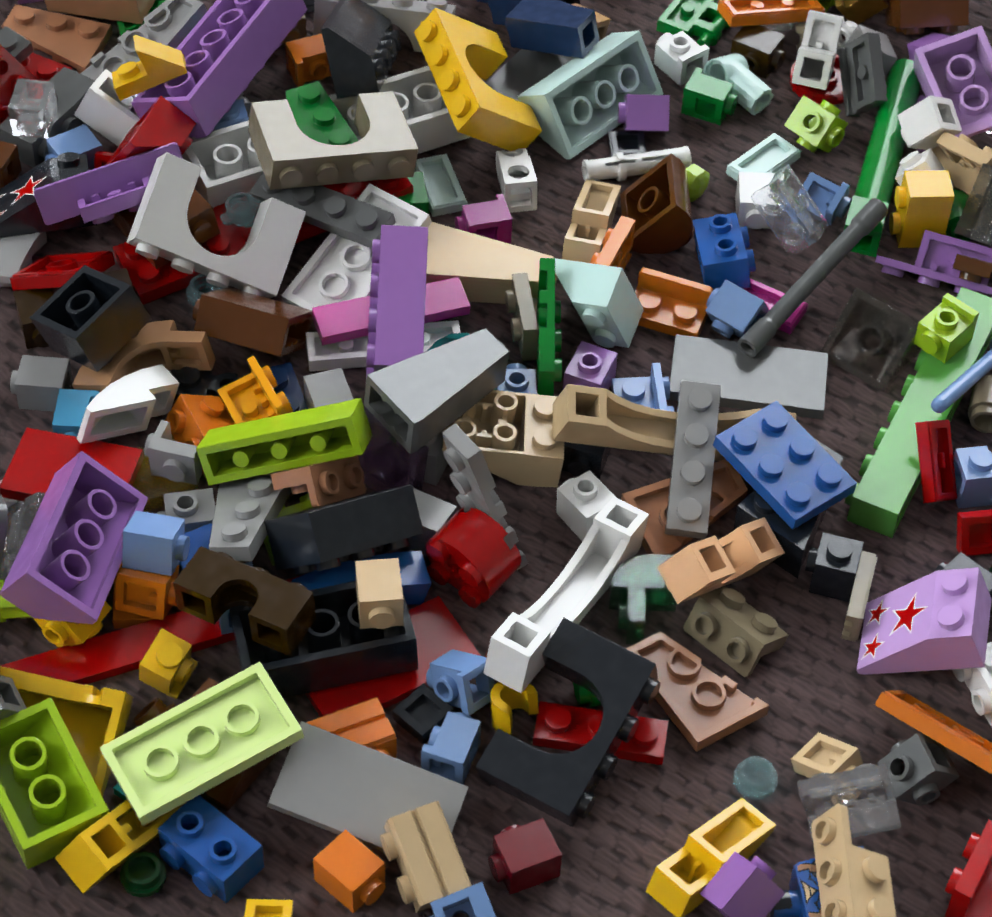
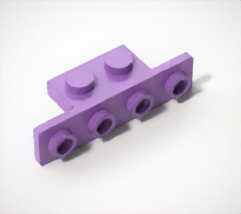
[33,142,183,225]
[875,230,992,298]

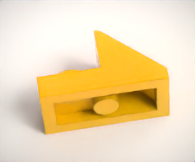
[112,35,187,101]

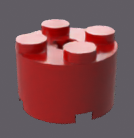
[425,508,522,608]

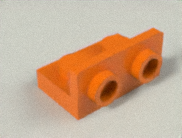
[635,267,713,337]

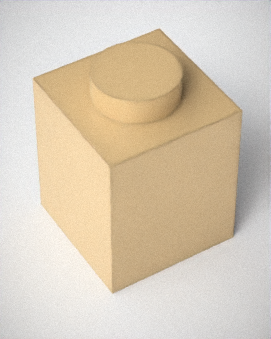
[355,558,404,629]

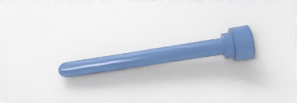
[931,339,992,413]

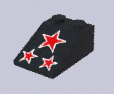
[0,152,97,238]

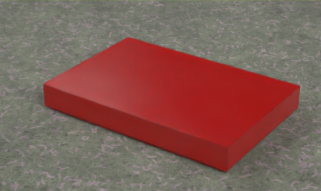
[0,427,144,505]

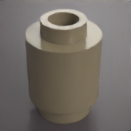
[968,375,992,433]

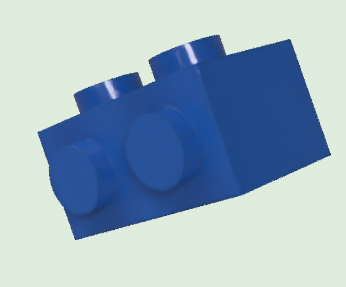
[692,213,756,290]
[158,795,264,903]

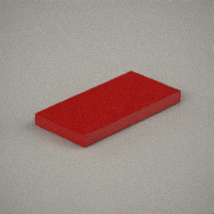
[305,596,481,717]

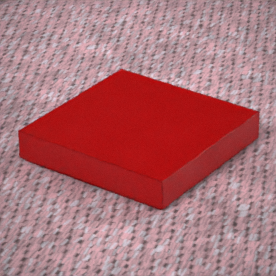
[10,251,115,291]

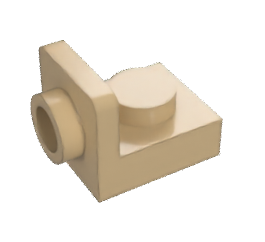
[791,732,867,805]

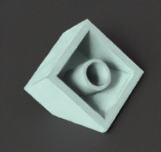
[555,258,644,348]

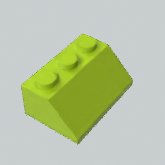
[0,697,109,870]

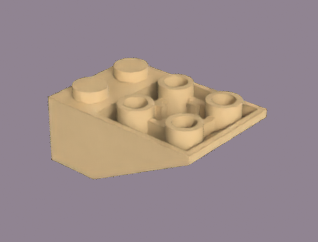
[442,390,564,487]

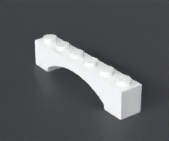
[483,496,649,693]

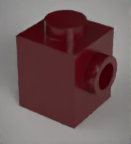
[488,818,562,895]

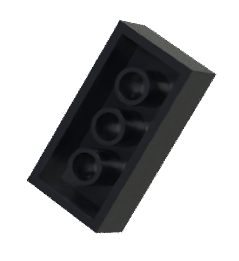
[229,581,418,698]

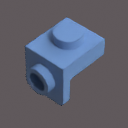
[792,172,852,226]

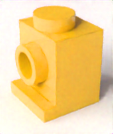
[139,628,198,699]

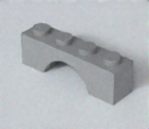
[313,0,456,52]

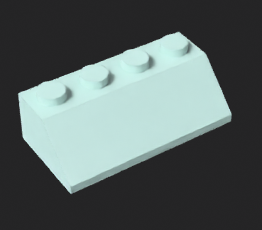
[517,31,664,159]

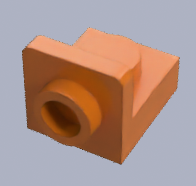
[115,565,179,620]

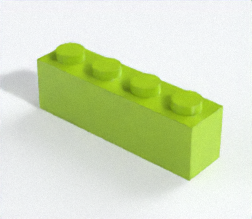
[196,398,373,486]

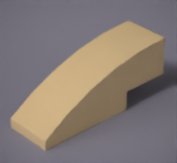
[562,179,621,263]

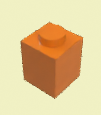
[313,829,385,913]

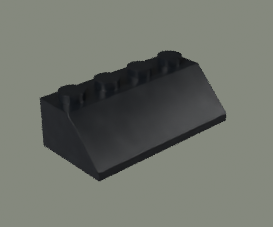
[321,0,402,99]

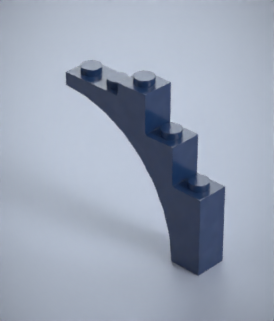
[476,0,600,59]

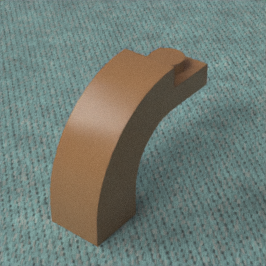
[72,320,216,392]

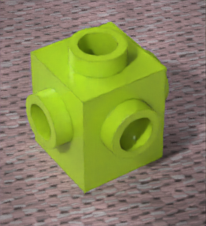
[784,95,849,153]

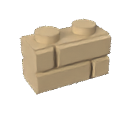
[380,801,472,913]

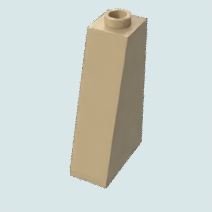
[426,222,557,304]

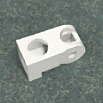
[496,148,537,213]

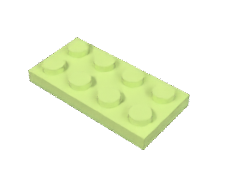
[99,662,304,826]

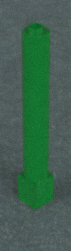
[844,59,921,257]

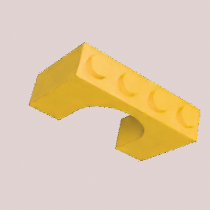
[414,7,542,151]

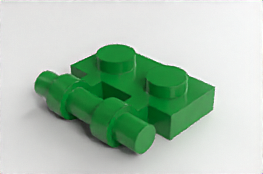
[656,0,730,47]

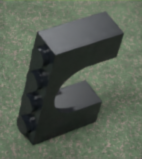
[476,617,661,827]

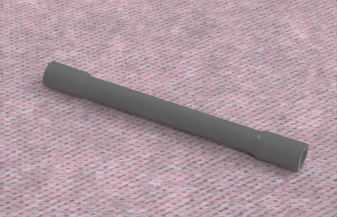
[738,198,888,357]

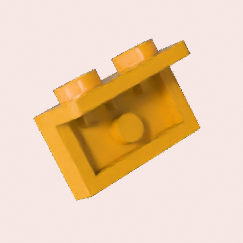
[217,355,293,424]

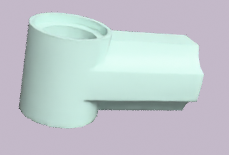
[703,53,773,115]

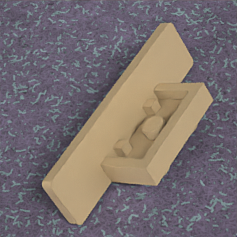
[932,131,992,208]
[811,803,896,917]

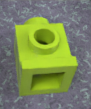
[914,293,979,363]

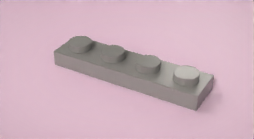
[665,380,721,539]

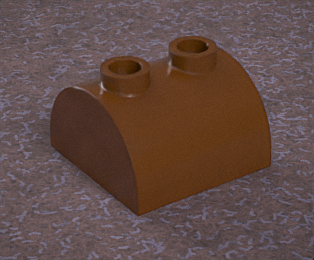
[620,153,694,254]

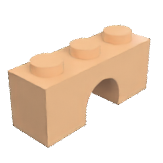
[657,517,785,604]

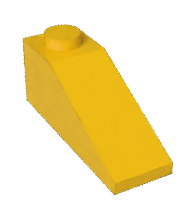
[55,799,185,894]

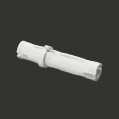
[582,146,692,181]

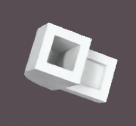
[791,10,844,90]

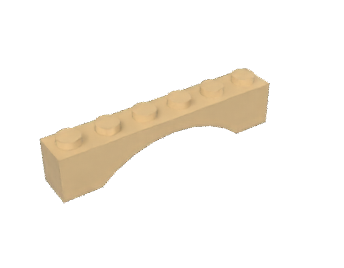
[552,384,796,461]

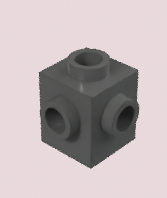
[878,733,960,805]

